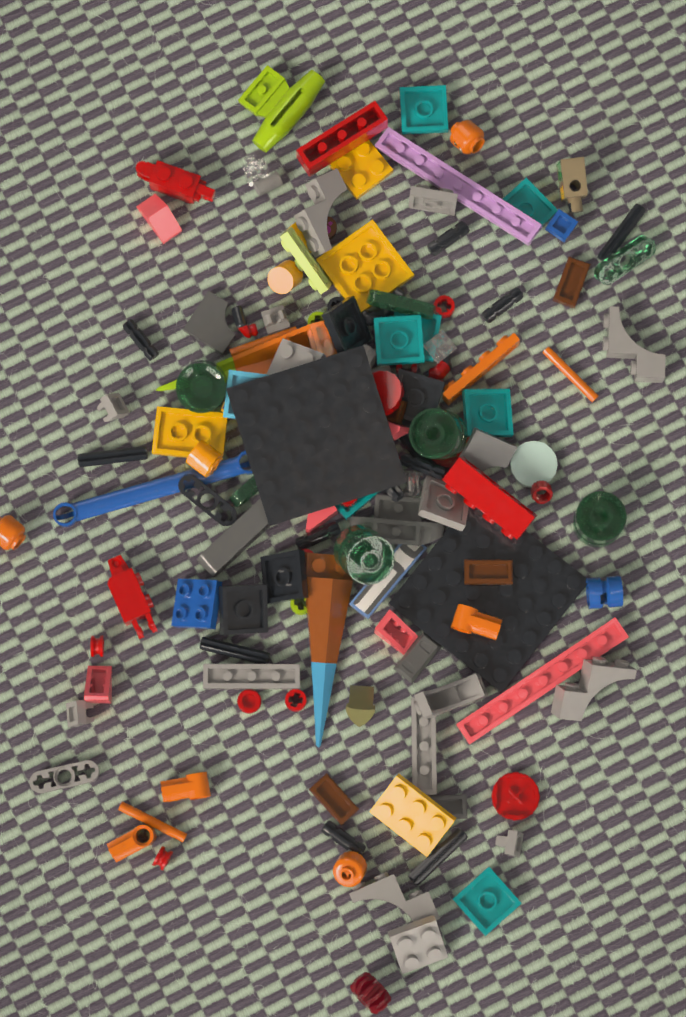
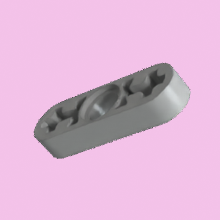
[29,760,100,794]

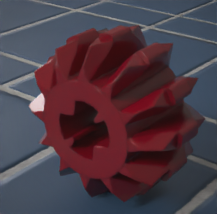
[350,972,391,1014]

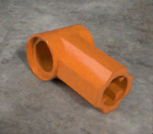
[451,604,502,640]
[160,772,211,802]
[107,825,156,863]

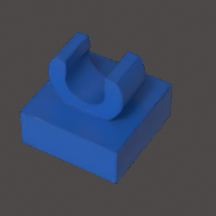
[545,209,578,243]

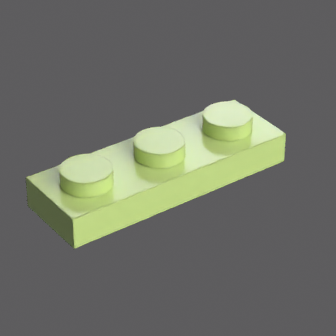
[280,227,332,294]

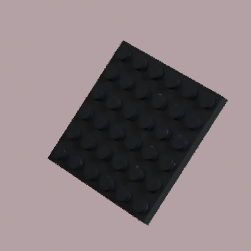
[226,345,407,526]
[388,507,588,693]

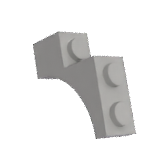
[294,168,348,258]
[602,306,666,383]
[551,657,637,721]
[413,673,489,718]
[349,872,440,922]

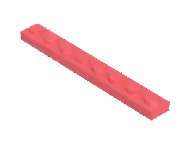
[456,617,629,745]

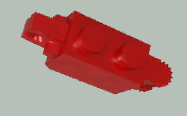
[135,160,216,204]
[107,555,158,639]

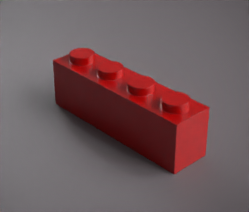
[296,101,388,177]
[442,456,538,540]

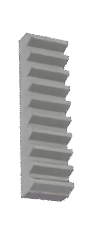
[203,664,300,690]
[411,698,437,795]

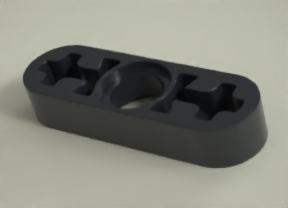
[178,474,237,526]

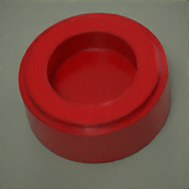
[237,689,262,714]

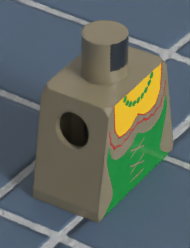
[556,157,588,213]

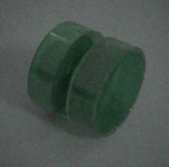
[176,360,227,413]
[409,408,468,460]
[573,491,627,548]
[334,524,395,585]

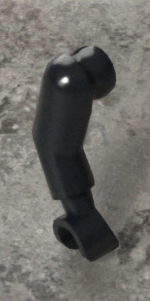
[361,286,406,326]

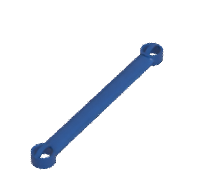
[53,450,253,527]

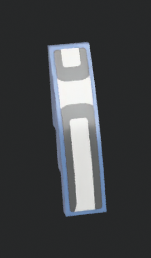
[349,544,427,619]

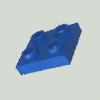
[171,579,222,629]

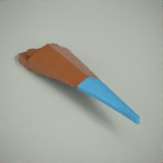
[305,553,354,747]

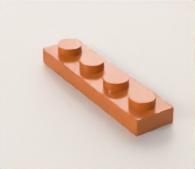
[442,333,520,406]

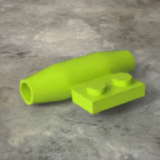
[238,65,325,153]

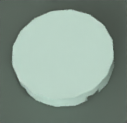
[510,441,558,488]

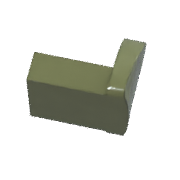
[346,685,375,727]

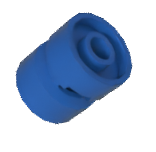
[586,576,623,609]

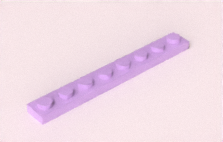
[375,127,542,246]

